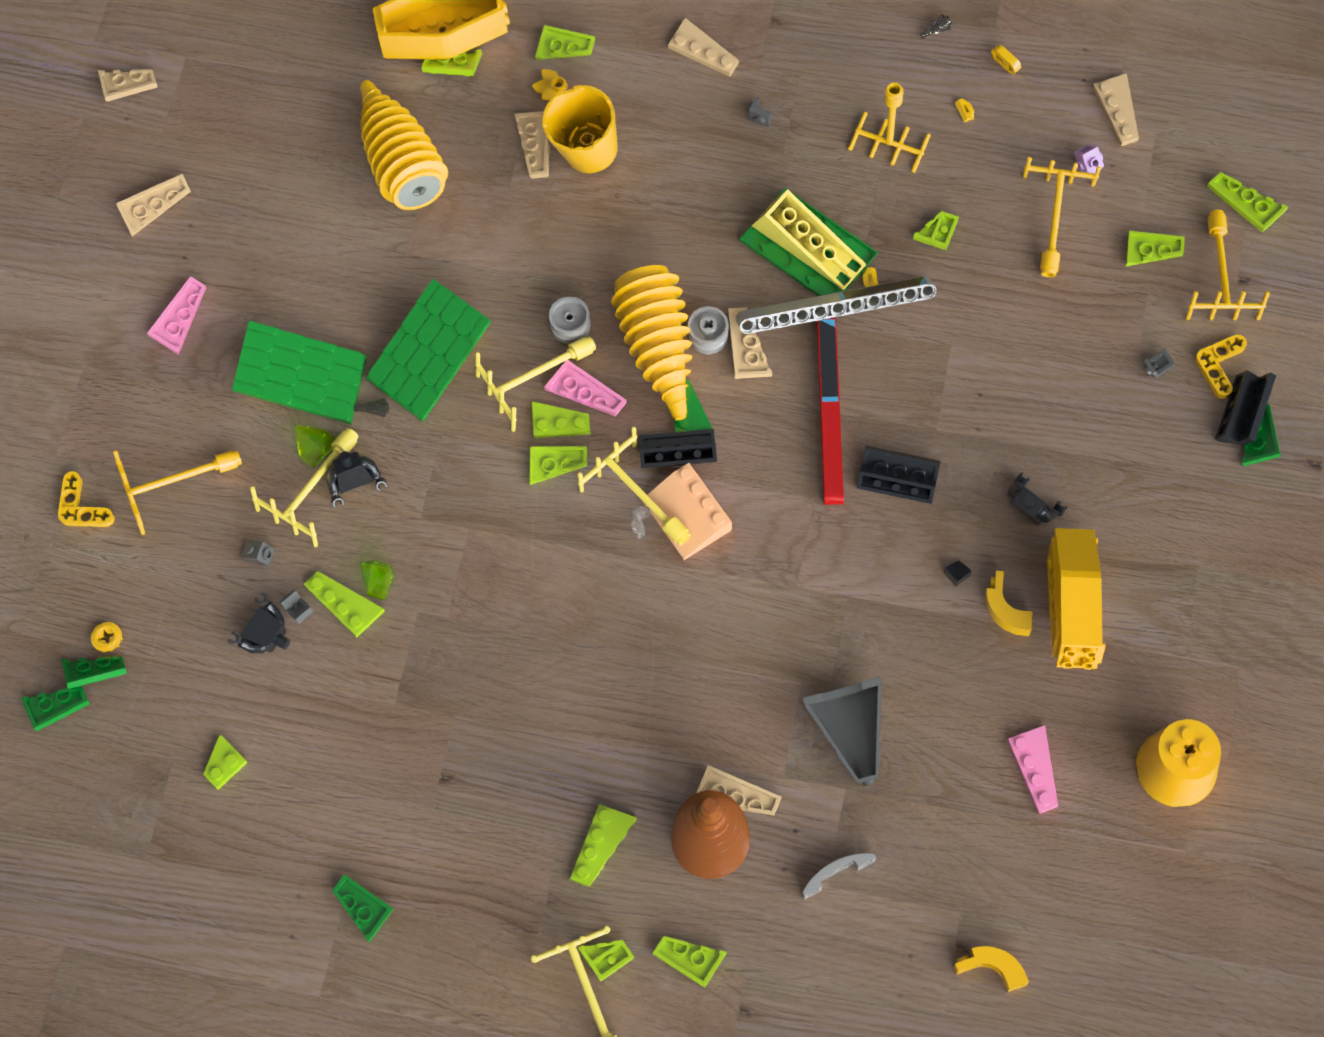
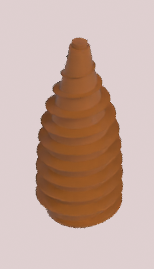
[672,790,750,879]

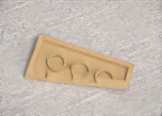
[668,18,738,77]
[1093,73,1139,146]
[515,111,550,179]
[116,174,191,236]
[728,307,772,379]
[696,765,782,816]

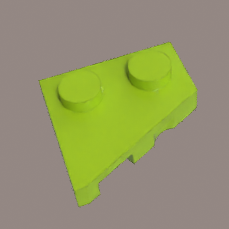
[913,211,959,251]
[203,735,248,790]
[578,940,634,982]

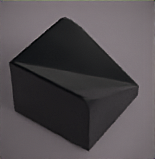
[944,560,972,587]

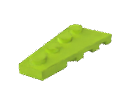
[1207,172,1288,233]
[570,804,637,887]

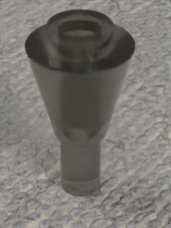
[920,14,952,39]
[354,398,389,417]

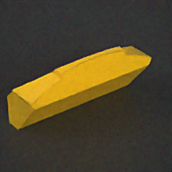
[955,98,974,122]
[862,267,878,287]

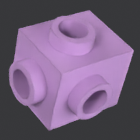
[1074,144,1104,173]

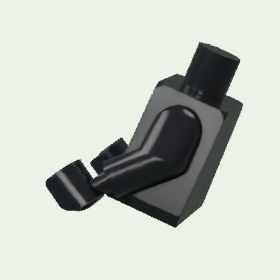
[326,451,387,508]
[1008,472,1067,526]
[228,592,290,654]

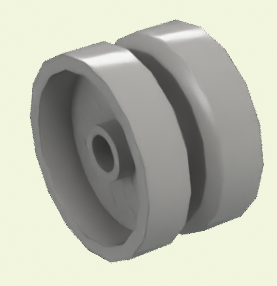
[549,297,591,344]
[688,306,729,355]

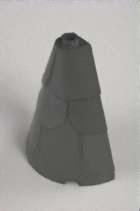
[803,676,882,786]

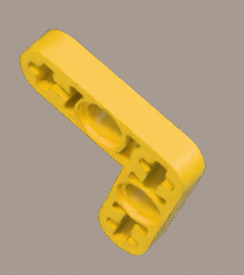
[1195,334,1247,399]
[58,471,115,527]

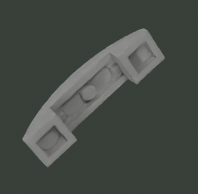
[802,853,876,900]

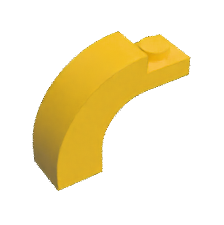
[985,571,1033,636]
[954,946,1029,992]

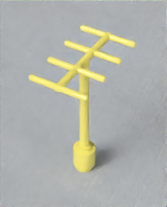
[475,336,596,432]
[578,427,691,545]
[250,428,358,547]
[531,926,617,1037]

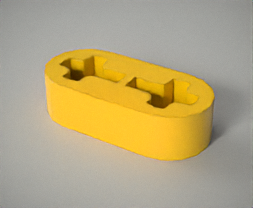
[991,45,1021,74]

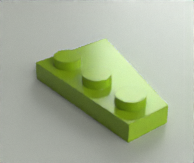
[535,25,596,60]
[421,49,482,76]
[1126,231,1185,266]
[532,401,591,439]
[530,446,587,485]
[652,936,727,988]

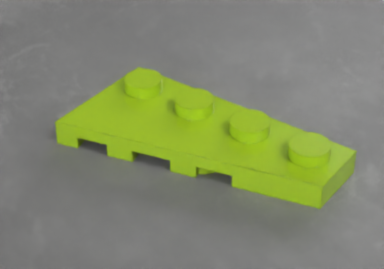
[304,571,385,637]

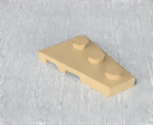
[98,69,158,102]

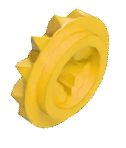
[91,622,123,653]

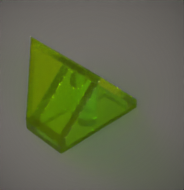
[294,425,336,469]
[360,560,395,601]

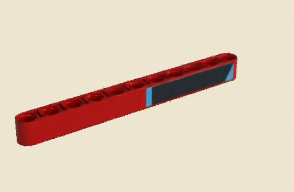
[817,317,844,505]

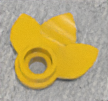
[532,69,568,101]

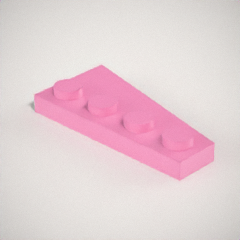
[147,276,206,355]
[544,360,627,417]
[1007,725,1058,814]

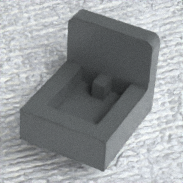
[747,97,772,127]
[1144,349,1176,378]
[240,540,275,566]
[280,590,314,624]

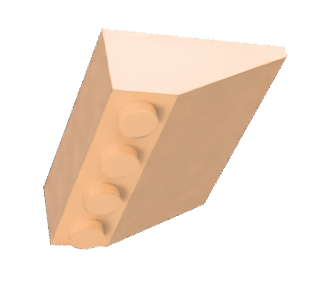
[642,463,732,560]

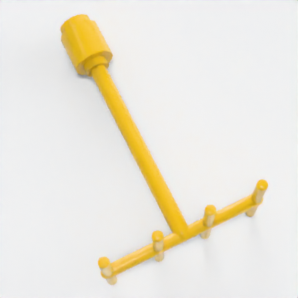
[848,83,931,173]
[1023,157,1101,277]
[1186,209,1270,320]
[113,450,242,535]

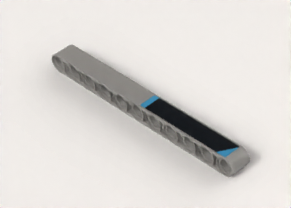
[736,276,936,334]

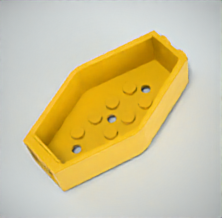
[372,0,510,59]
[1047,528,1106,670]

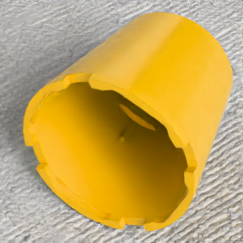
[542,85,618,173]
[1136,719,1221,807]

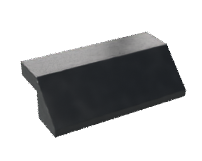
[1215,370,1276,446]
[638,429,717,469]
[857,445,941,504]

